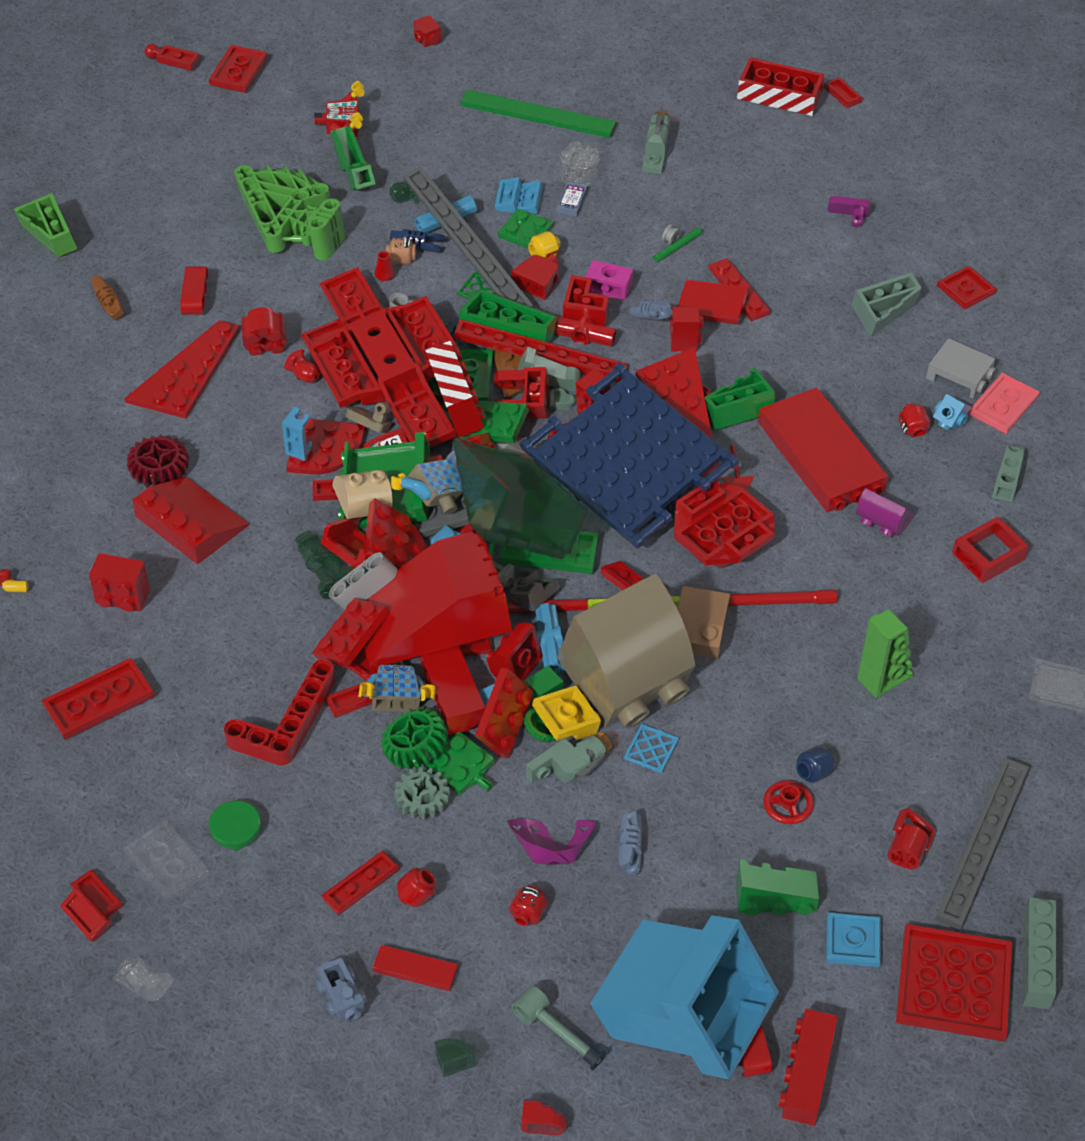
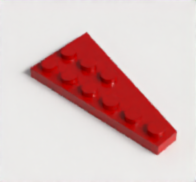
[125,320,240,419]
[635,347,718,478]

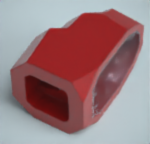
[521,1099,567,1136]

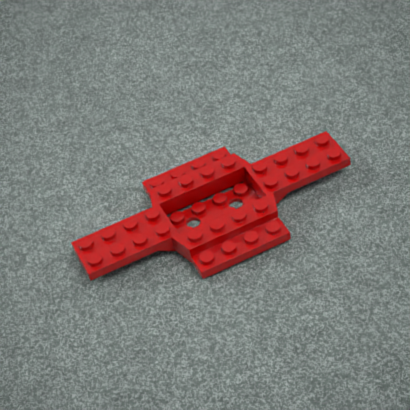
[308,267,460,448]

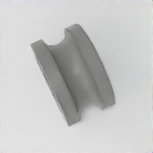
[662,225,681,245]

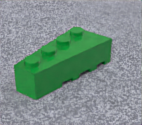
[459,289,556,343]

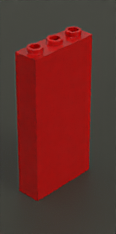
[758,387,888,513]

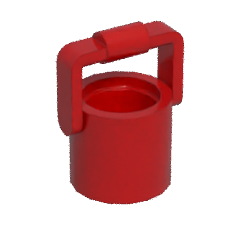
[887,808,935,870]

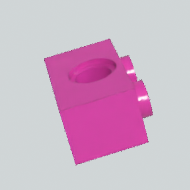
[585,260,633,300]

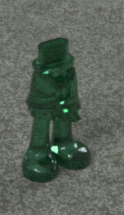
[295,531,355,599]

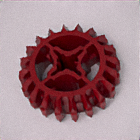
[127,434,189,488]

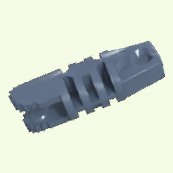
[629,300,672,320]
[618,811,643,876]

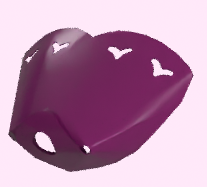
[507,819,596,865]

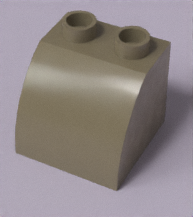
[557,573,695,728]

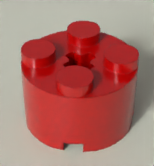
[241,307,287,356]

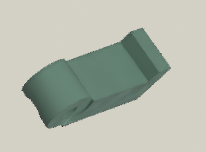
[518,347,581,391]
[992,444,1024,502]

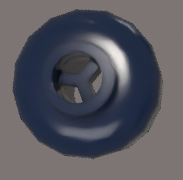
[796,746,834,783]

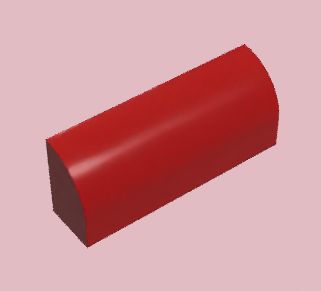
[421,646,485,735]

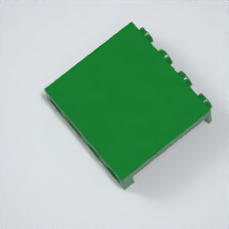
[338,432,430,529]

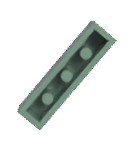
[1023,897,1056,1009]

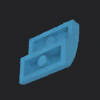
[494,177,543,214]

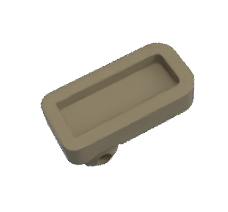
[345,402,392,433]

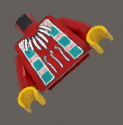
[314,81,365,137]

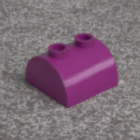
[856,488,915,538]

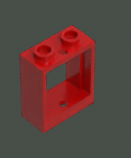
[952,516,1029,584]

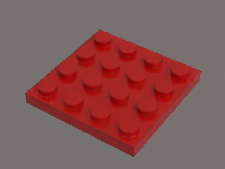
[895,924,1012,1042]

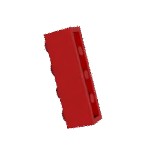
[778,1008,838,1126]

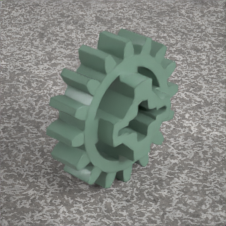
[394,767,450,820]

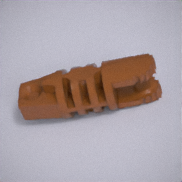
[91,275,124,320]

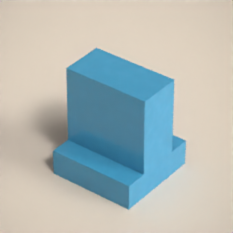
[590,915,779,1080]

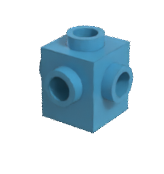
[933,394,971,430]

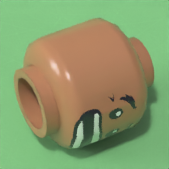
[386,237,416,265]

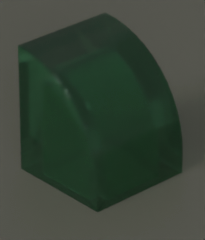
[434,1038,475,1077]

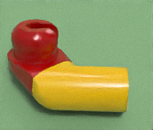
[0,569,28,593]

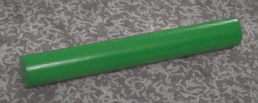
[653,227,702,263]

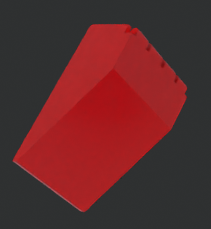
[364,532,512,669]

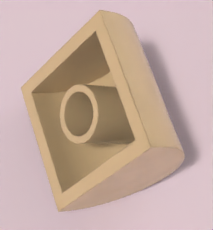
[332,470,392,519]

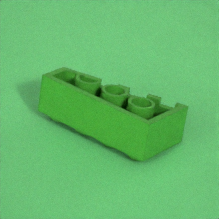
[857,609,913,698]

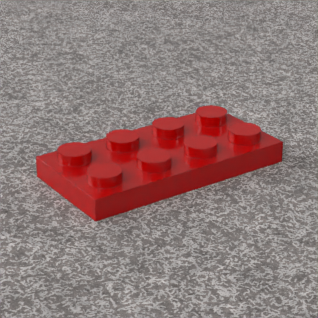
[42,658,154,740]

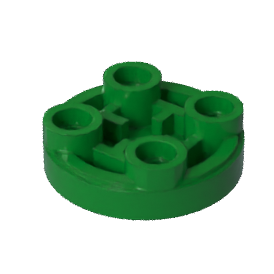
[209,800,261,851]

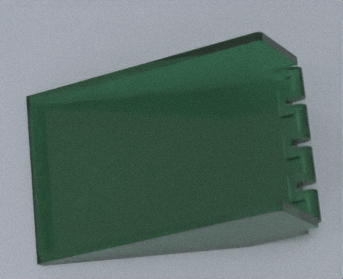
[453,438,588,560]

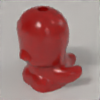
[284,349,320,383]

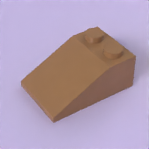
[678,586,730,659]

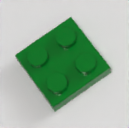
[498,208,554,249]

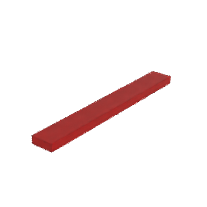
[454,319,627,382]

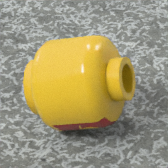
[528,231,561,259]

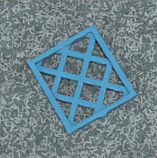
[624,723,679,773]

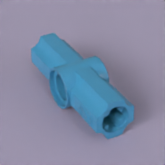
[414,195,477,232]
[535,603,565,674]

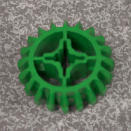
[381,707,449,770]

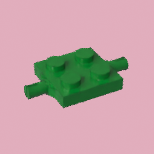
[423,732,495,796]

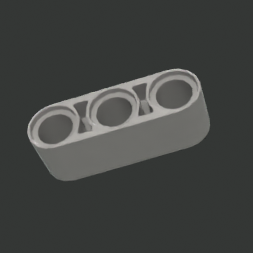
[329,552,397,610]

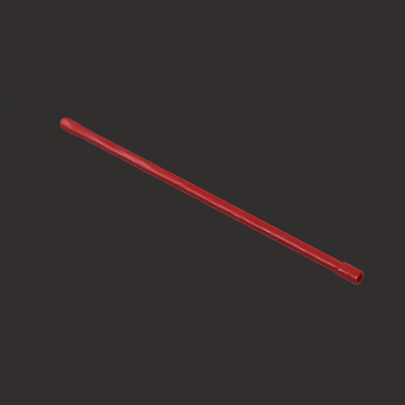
[507,590,837,613]

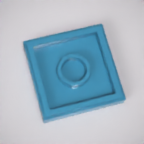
[826,912,880,967]

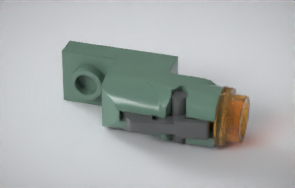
[642,110,671,174]
[526,733,612,784]

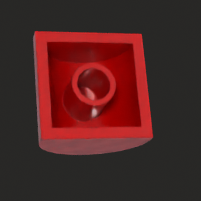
[487,623,543,682]

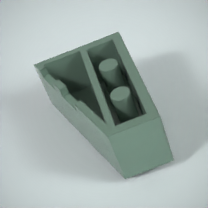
[851,272,922,337]

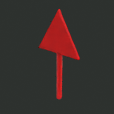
[721,444,754,491]

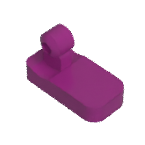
[828,196,870,228]

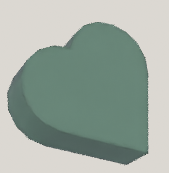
[550,388,575,410]

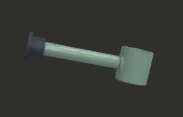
[511,986,606,1071]

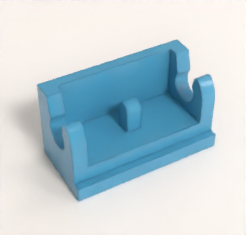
[282,407,312,461]

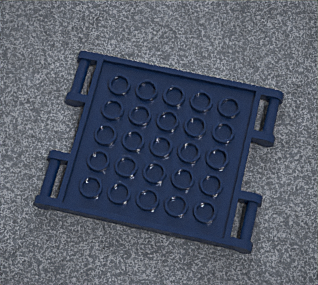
[519,362,739,549]

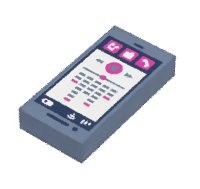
[557,182,587,216]

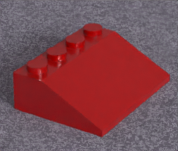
[132,477,249,565]

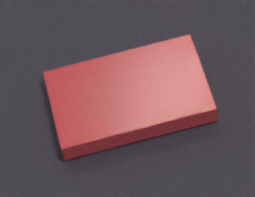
[968,373,1040,434]

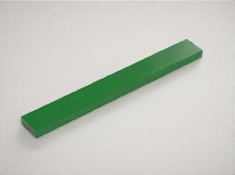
[461,89,616,138]

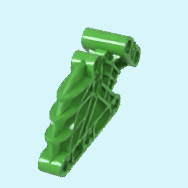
[234,165,345,260]

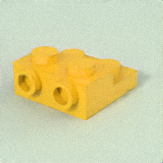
[532,685,601,741]

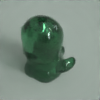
[389,182,420,205]

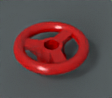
[763,781,814,824]

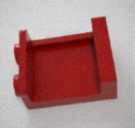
[321,517,368,568]

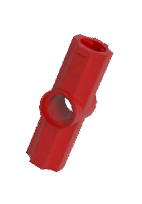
[554,315,617,347]

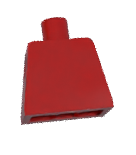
[511,255,559,301]

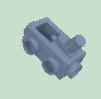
[314,957,367,1022]

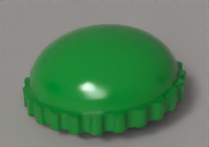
[524,708,556,743]

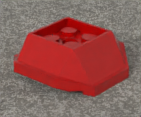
[674,480,775,568]

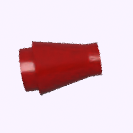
[374,251,395,281]

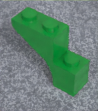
[330,126,375,190]

